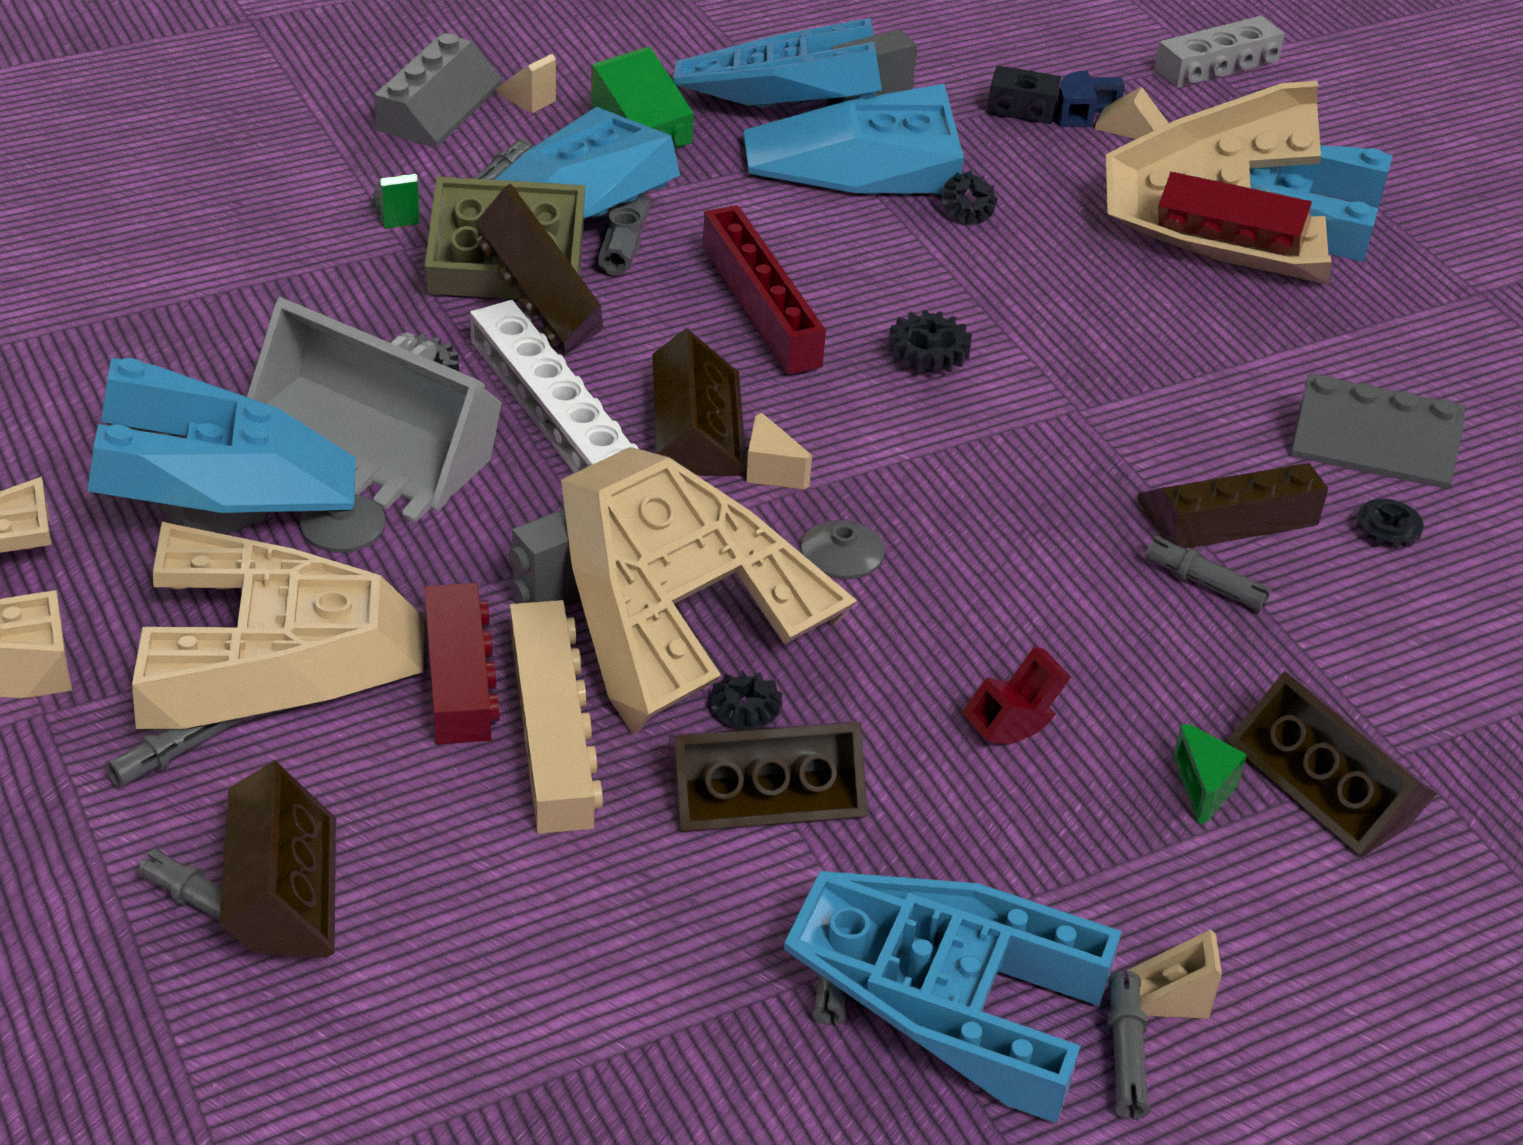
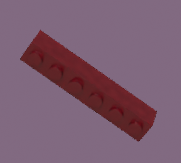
[703,205,826,375]

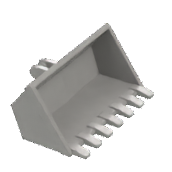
[247,296,502,522]

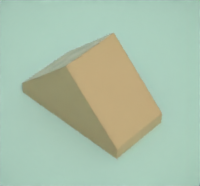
[496,53,556,113]
[1095,86,1168,139]
[746,413,812,489]
[1127,930,1222,1019]

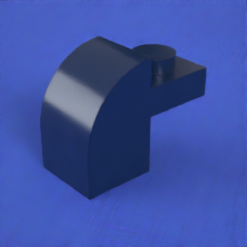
[1056,70,1125,127]

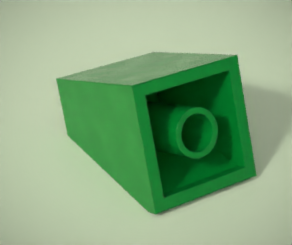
[591,46,694,149]

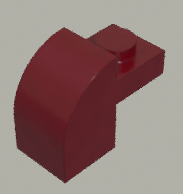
[962,647,1071,744]

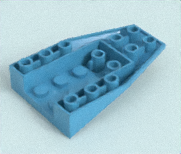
[743,84,964,195]
[495,107,680,218]

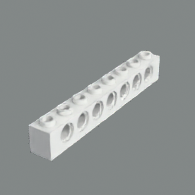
[470,300,638,473]

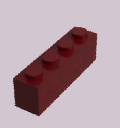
[1158,171,1312,257]
[424,583,500,745]

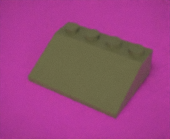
[425,176,586,299]

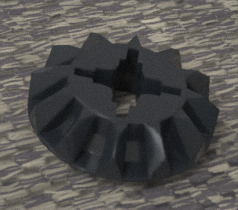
[942,170,998,225]
[1357,499,1424,549]
[710,670,782,729]

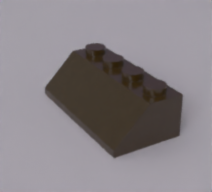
[475,183,603,355]
[652,328,747,476]
[1137,463,1329,549]
[1227,671,1438,857]
[668,721,868,831]
[219,760,336,958]

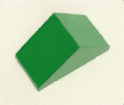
[373,174,420,229]
[1173,724,1247,824]

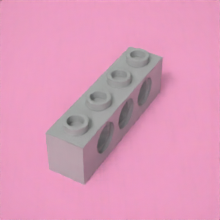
[1154,16,1285,88]

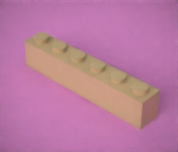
[510,600,603,834]

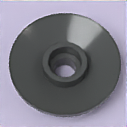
[300,494,385,553]
[801,520,885,579]

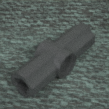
[598,193,650,276]

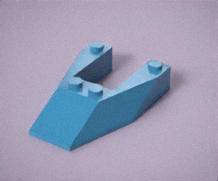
[673,18,882,108]
[1249,145,1393,262]
[87,358,356,513]
[784,871,1122,1123]

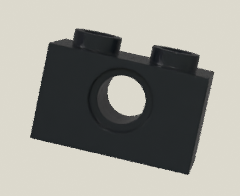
[986,65,1062,125]

